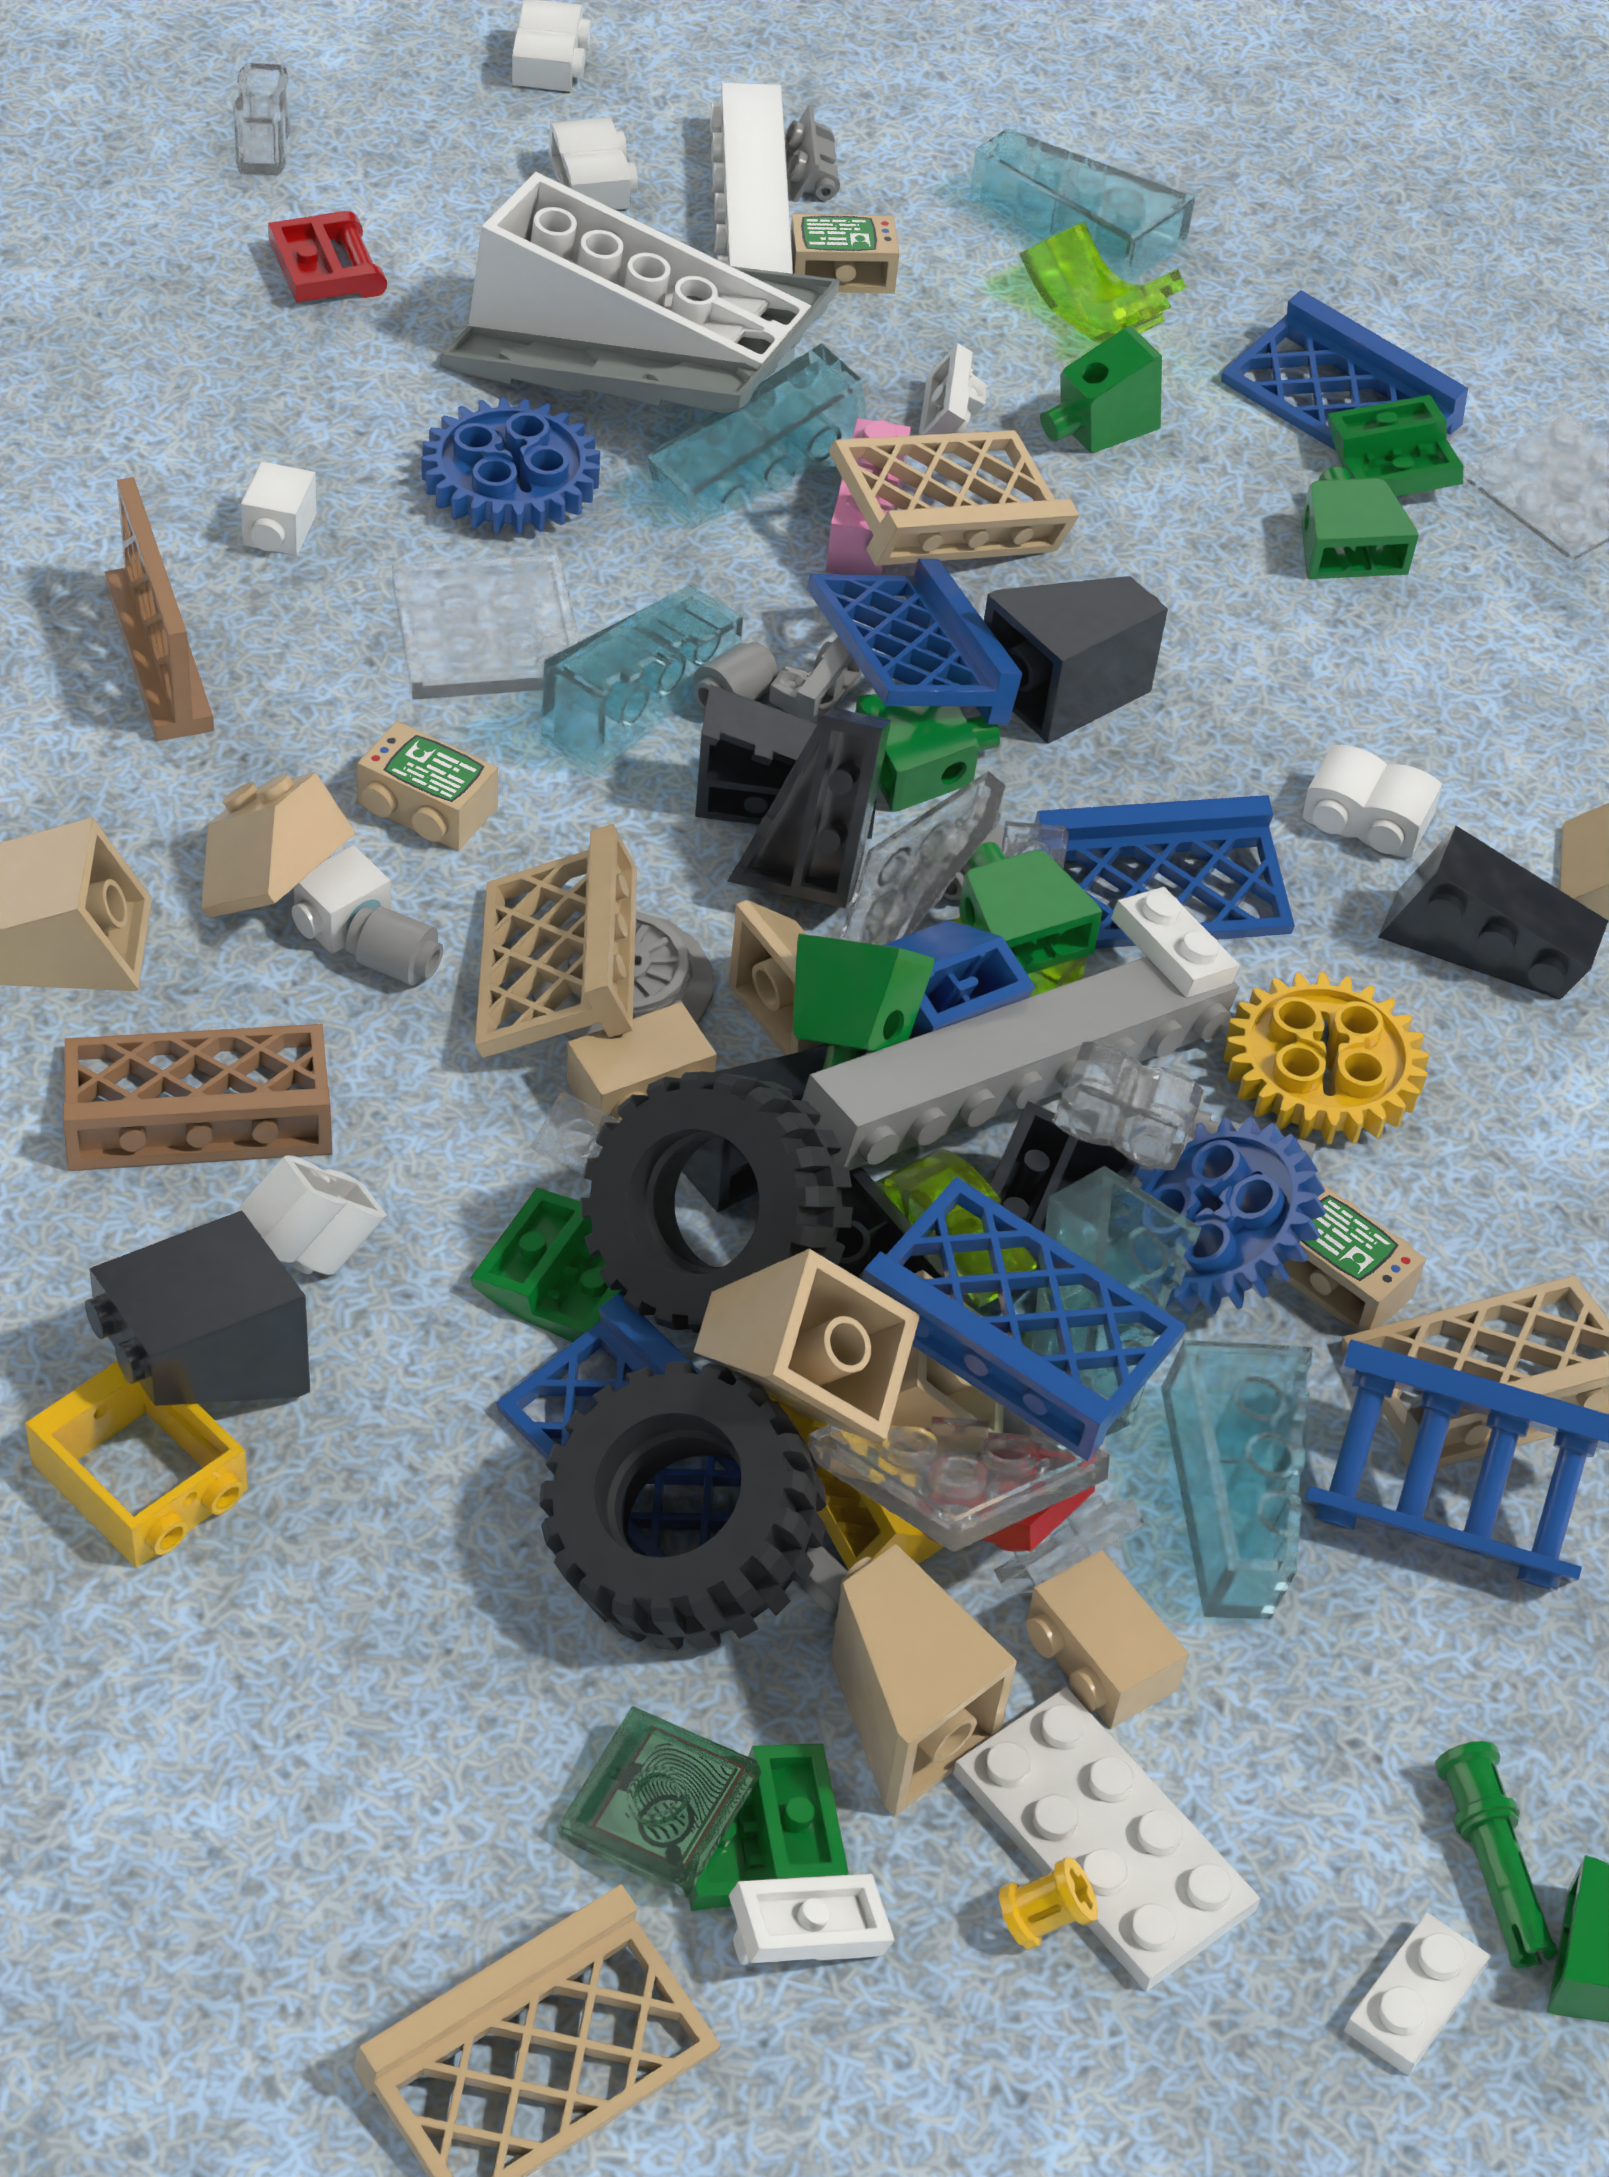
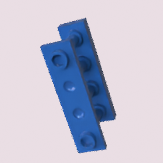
[1303,1339,1609,1591]

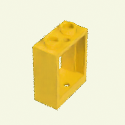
[25,1361,248,1568]

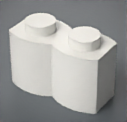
[512,0,591,92]
[549,117,638,210]
[1302,745,1442,857]
[234,1155,387,1275]

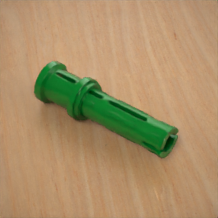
[1435,1741,1558,1969]

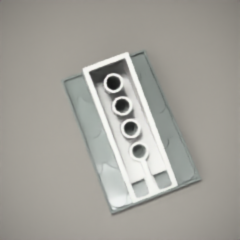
[440,172,840,413]

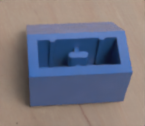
[884,920,1035,1040]

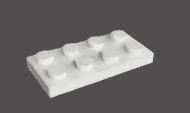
[953,1687,1261,1992]

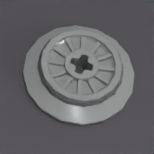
[530,911,714,1040]

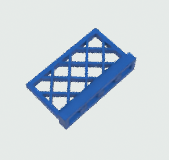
[1221,290,1468,451]
[807,558,1022,724]
[1028,795,1295,949]
[862,1177,1187,1462]
[496,1292,741,1557]

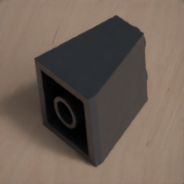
[984,576,1168,744]
[85,1210,310,1406]

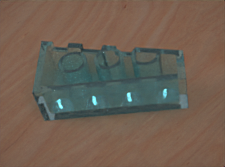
[969,128,1195,288]
[647,343,868,528]
[540,585,743,777]
[1023,1166,1201,1448]
[1161,1340,1313,1620]

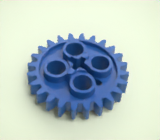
[421,397,600,535]
[1115,1117,1326,1314]

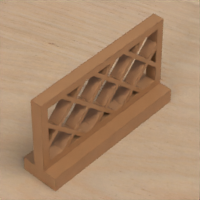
[105,477,214,742]
[63,1024,332,1171]

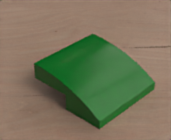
[1328,395,1464,497]
[470,1188,628,1343]
[687,1743,849,1911]

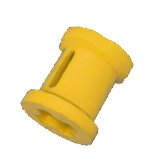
[998,1857,1098,1950]

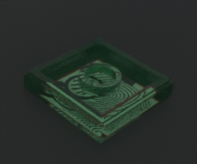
[556,1706,762,1898]

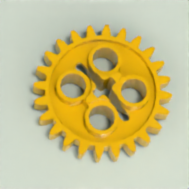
[1223,972,1429,1144]

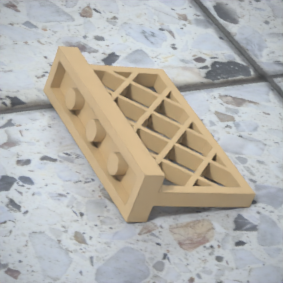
[828,430,1080,566]
[475,824,637,1058]
[1341,1275,1609,1469]
[353,1884,721,2177]

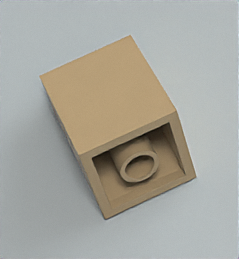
[0,817,152,991]
[694,1249,920,1443]
[830,1544,1017,1817]

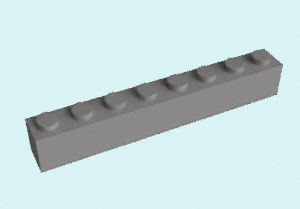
[802,956,1240,1171]

